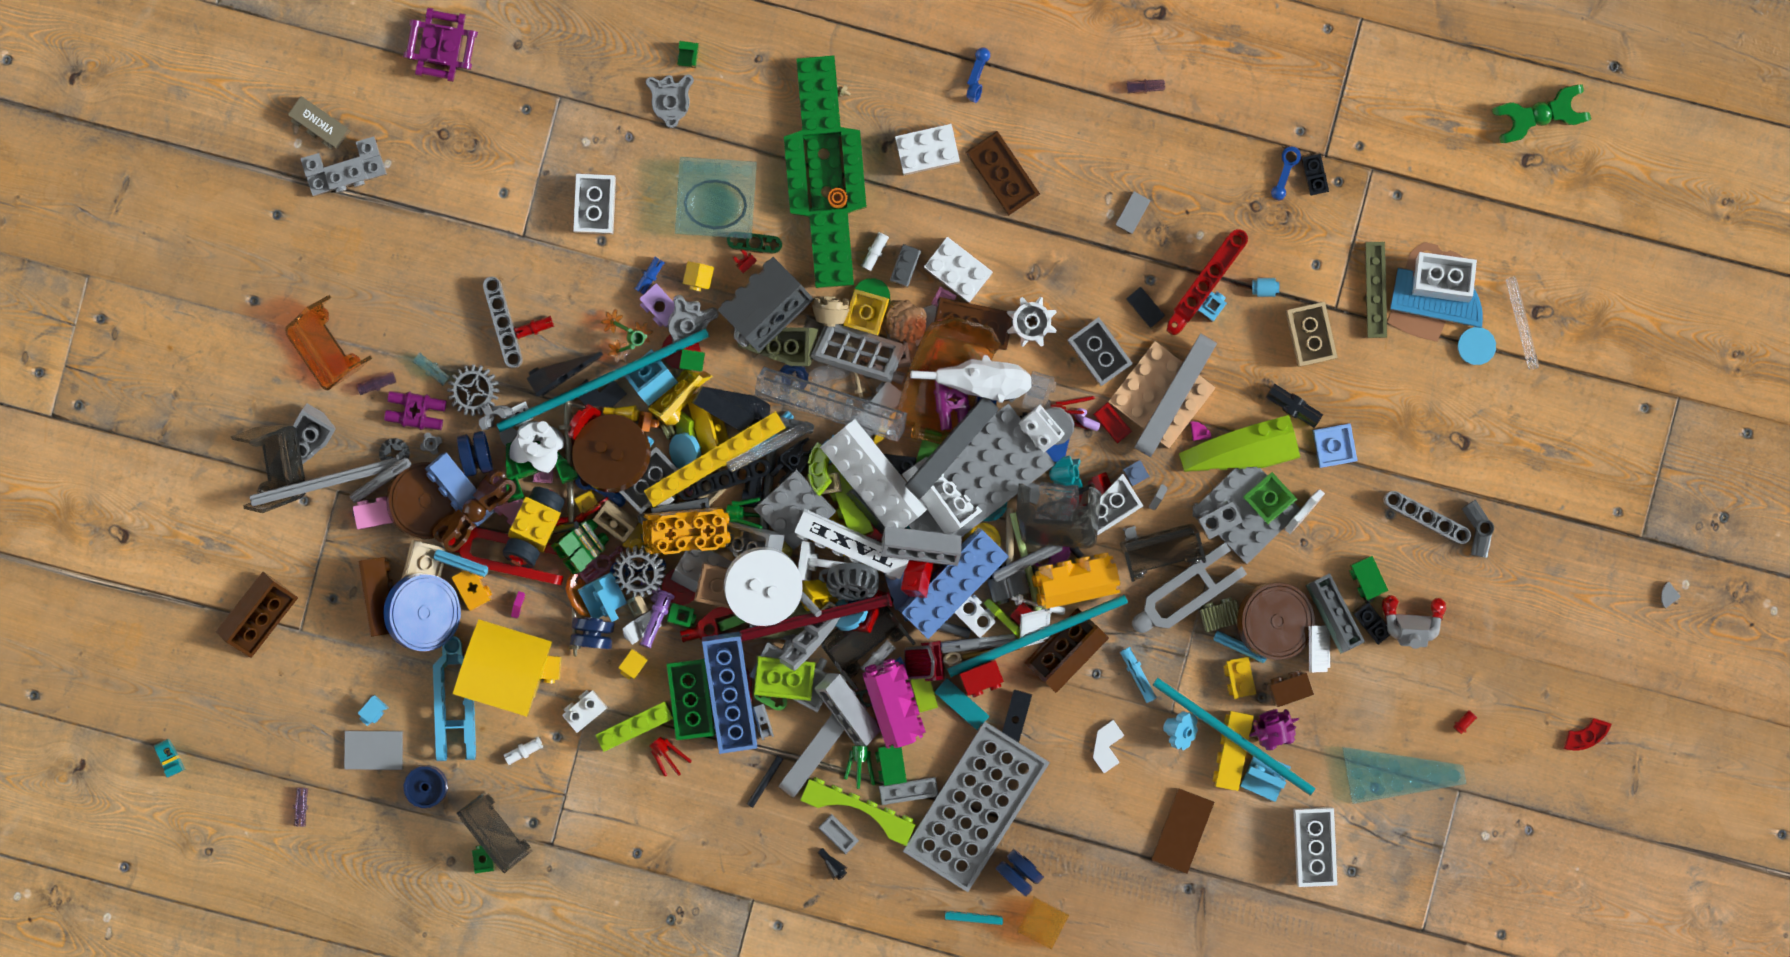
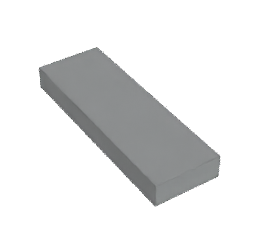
[879,777,938,805]

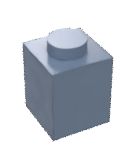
[1123,460,1150,486]

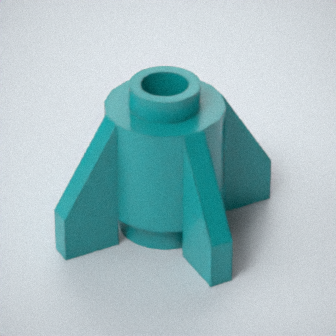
[1049,456,1083,489]

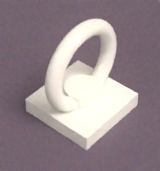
[798,541,846,581]

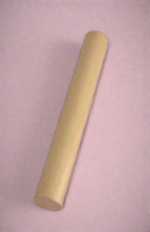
[1006,508,1014,565]

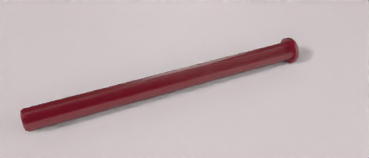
[740,592,892,641]

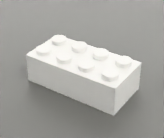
[1293,807,1337,887]

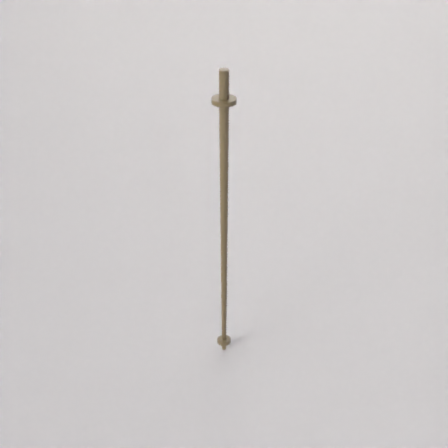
[559,402,581,657]

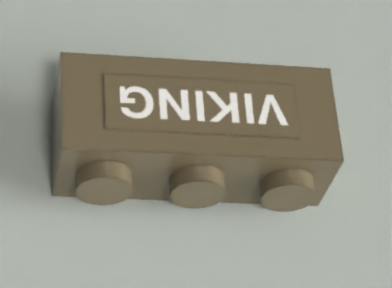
[288,96,351,149]

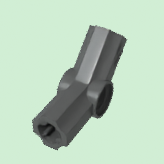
[1462,500,1494,558]

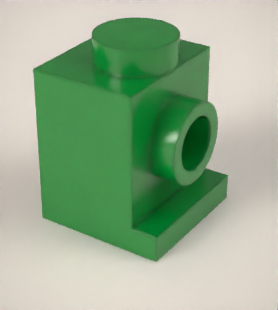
[666,603,697,629]
[472,844,495,874]

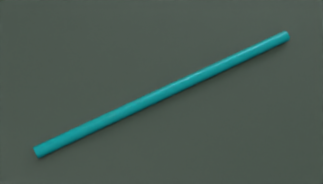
[497,328,710,432]

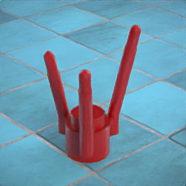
[1051,396,1095,429]
[649,737,692,777]

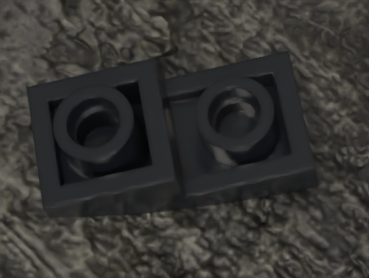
[1301,152,1329,196]
[1352,601,1390,645]

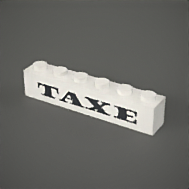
[794,508,909,580]

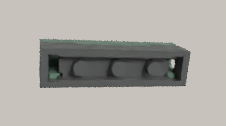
[1305,573,1365,654]

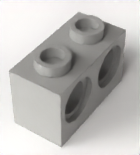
[1197,500,1243,540]

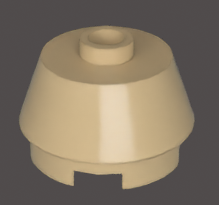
[812,296,850,327]

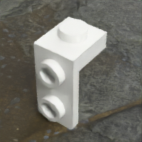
[622,610,662,645]

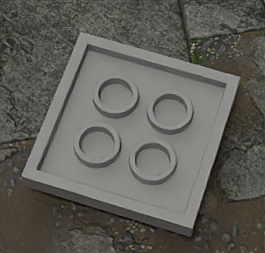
[754,469,836,550]

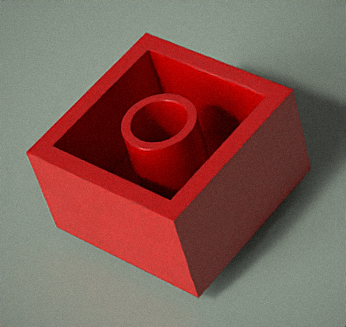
[960,659,1004,698]

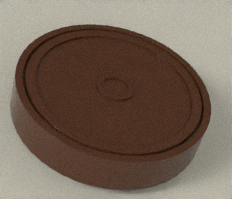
[572,414,651,493]
[386,462,456,540]
[1237,583,1315,660]

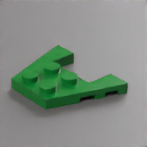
[506,441,579,503]

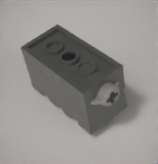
[718,257,814,353]

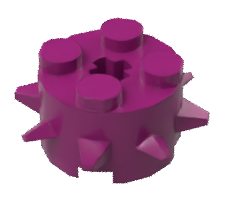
[1249,709,1299,750]

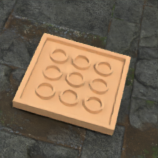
[1108,341,1215,449]

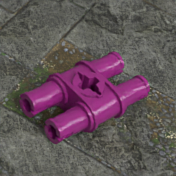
[933,380,971,430]
[384,391,447,430]

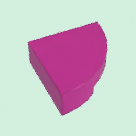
[1190,421,1212,441]
[511,591,525,619]

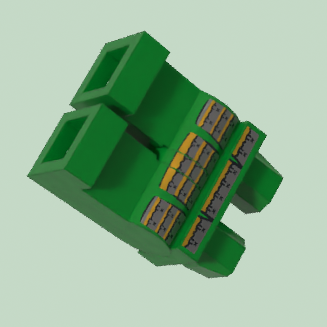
[551,518,609,575]

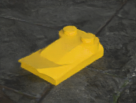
[647,369,713,426]

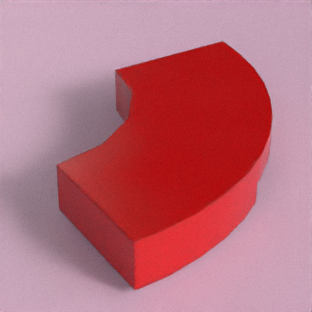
[1563,718,1612,751]

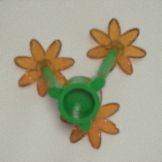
[601,309,653,363]

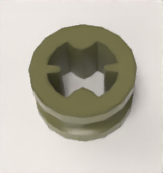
[661,424,676,440]

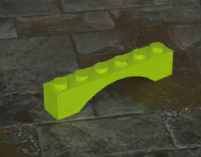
[800,777,916,846]

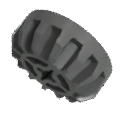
[826,563,879,603]

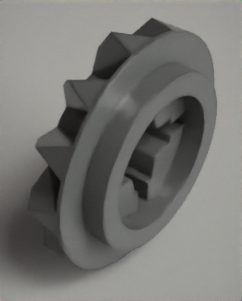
[379,438,410,461]

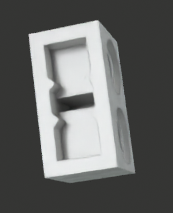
[955,595,996,638]

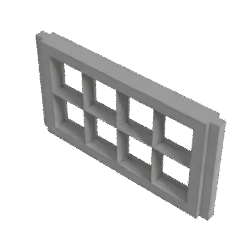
[811,324,906,382]

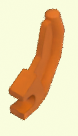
[566,573,591,617]

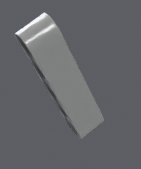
[483,277,523,368]
[1383,491,1471,544]
[778,714,844,798]

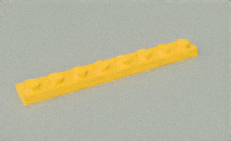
[644,411,786,507]

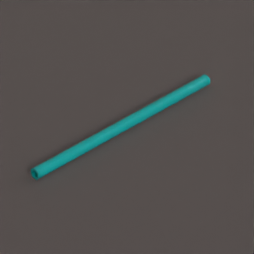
[947,594,1128,677]
[1153,678,1316,796]

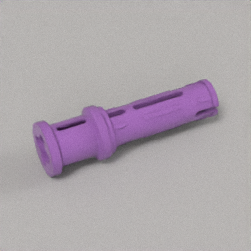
[640,590,675,648]

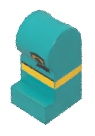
[154,739,186,778]

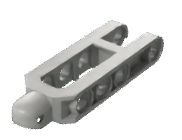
[1132,543,1247,633]

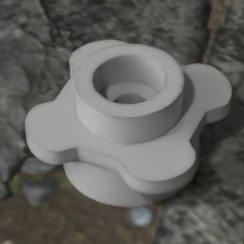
[420,433,442,455]

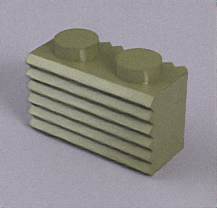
[1199,597,1239,632]

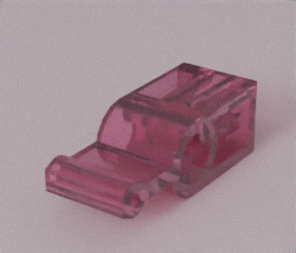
[579,546,625,584]

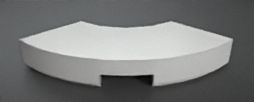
[1285,490,1325,534]

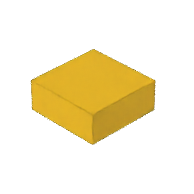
[574,490,598,513]

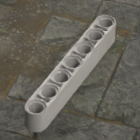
[1134,333,1217,457]

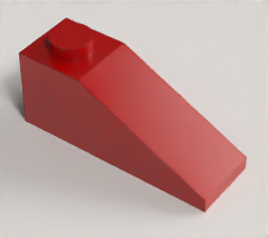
[901,560,933,598]

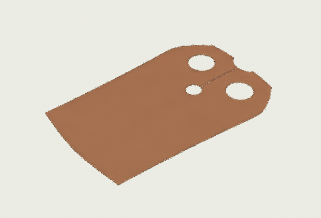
[1387,242,1463,342]

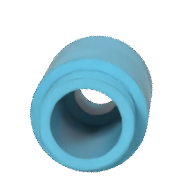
[1252,278,1279,297]

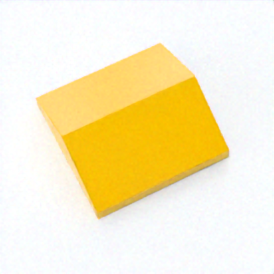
[843,289,889,336]

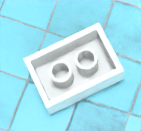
[895,124,960,176]
[574,174,616,235]
[924,237,993,303]
[1412,252,1477,303]

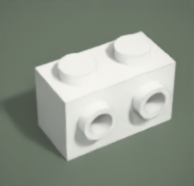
[1019,405,1065,453]
[562,690,608,733]

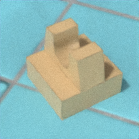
[627,593,653,618]

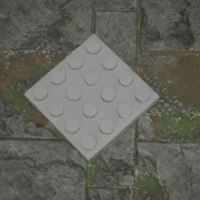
[1193,467,1300,564]

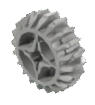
[447,364,500,416]
[613,545,665,597]

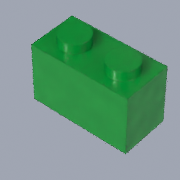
[1349,556,1388,600]
[875,745,907,786]

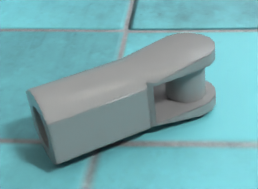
[752,704,774,740]

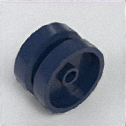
[457,431,493,477]
[570,617,615,649]
[403,765,448,808]
[995,848,1044,897]

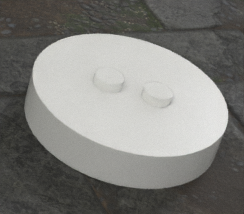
[724,547,802,626]

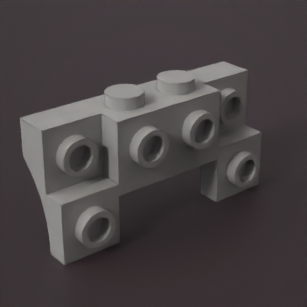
[300,136,387,197]

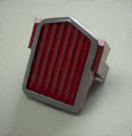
[904,640,945,681]

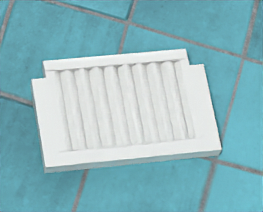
[1020,609,1051,647]
[1309,626,1330,672]

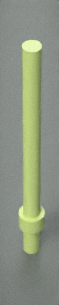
[1009,512,1043,611]

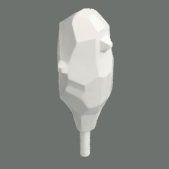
[910,355,1031,403]

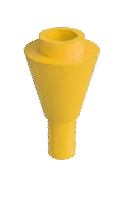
[603,405,640,422]

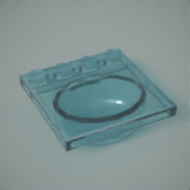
[675,157,757,239]

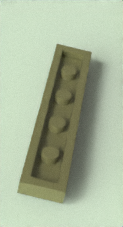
[1365,242,1387,338]

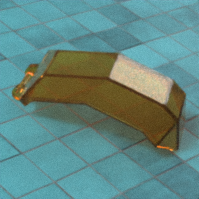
[894,316,1001,444]

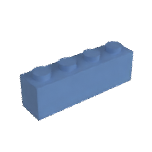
[425,453,495,527]

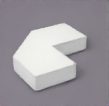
[1093,720,1124,773]

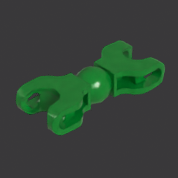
[1492,84,1592,143]

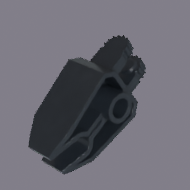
[770,437,815,484]

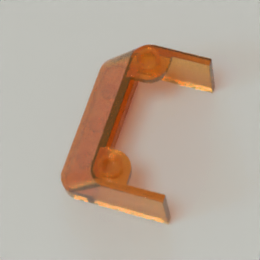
[285,295,372,390]

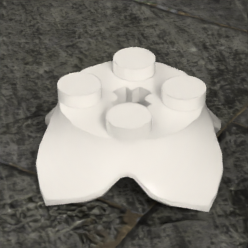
[510,421,565,473]

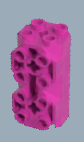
[862,659,926,748]

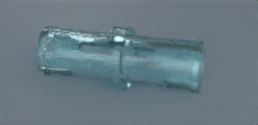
[413,353,450,386]

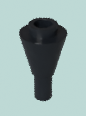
[817,848,848,880]

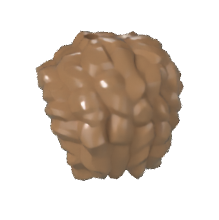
[882,300,927,343]

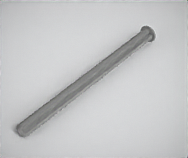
[250,455,400,506]

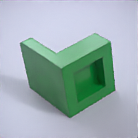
[677,41,699,68]
[680,349,705,371]

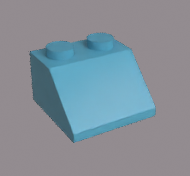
[625,349,678,406]

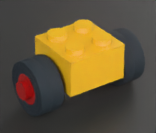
[502,486,564,568]

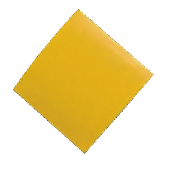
[453,619,552,717]

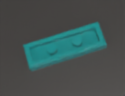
[934,678,990,730]
[945,910,1003,925]

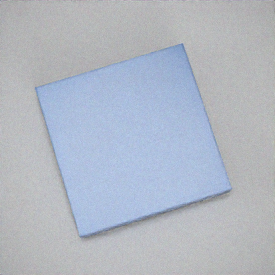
[1312,423,1357,468]

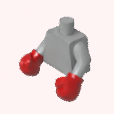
[1381,595,1447,649]

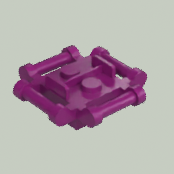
[403,7,478,82]

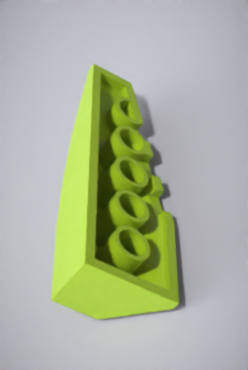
[1179,415,1301,472]

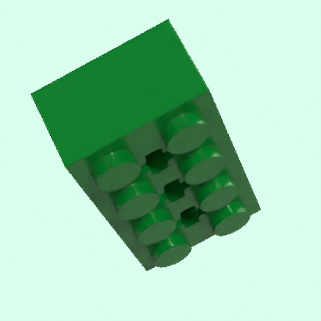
[667,659,715,740]

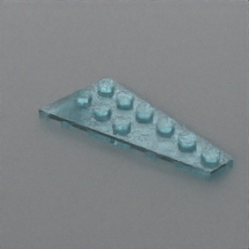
[1342,747,1466,804]

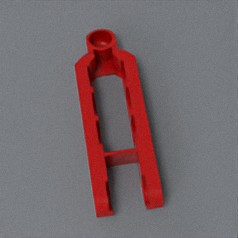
[1166,229,1248,335]
[448,527,564,585]

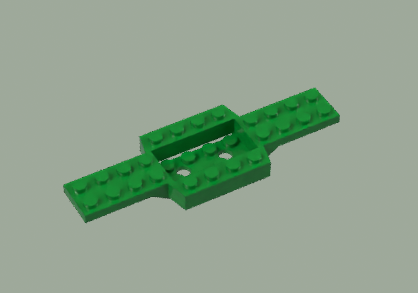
[784,55,867,288]

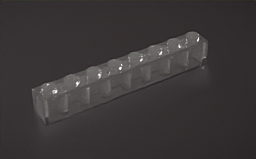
[755,367,907,442]

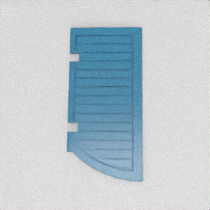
[1390,268,1483,328]

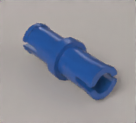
[634,256,665,295]

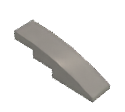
[780,602,841,671]

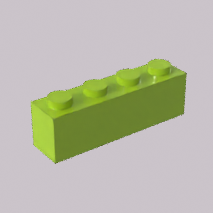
[828,464,873,536]
[596,701,673,752]

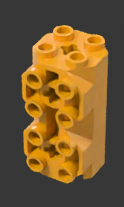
[642,507,730,554]
[1032,552,1120,609]

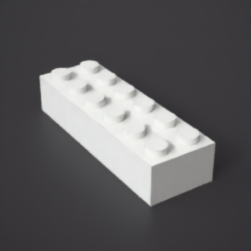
[820,419,927,529]

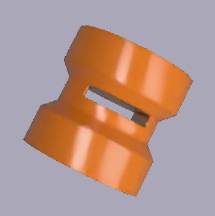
[828,188,847,208]

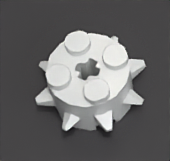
[1007,297,1057,347]

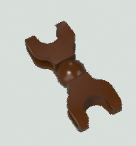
[433,469,516,552]

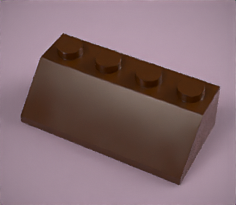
[358,557,394,637]
[216,572,298,658]
[1025,608,1109,693]

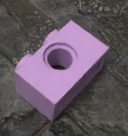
[639,283,675,328]

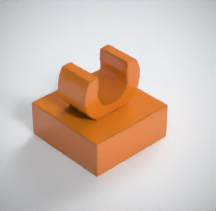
[637,411,660,432]

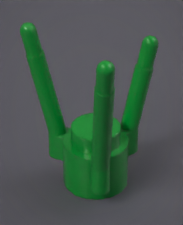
[726,498,762,529]
[844,746,875,789]

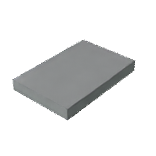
[344,731,403,770]

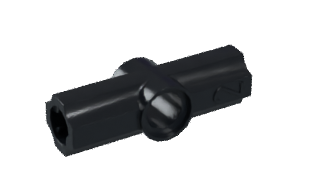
[1266,383,1323,428]

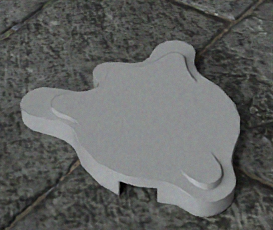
[645,74,694,128]
[668,295,719,343]

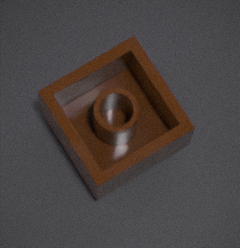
[1267,670,1314,707]

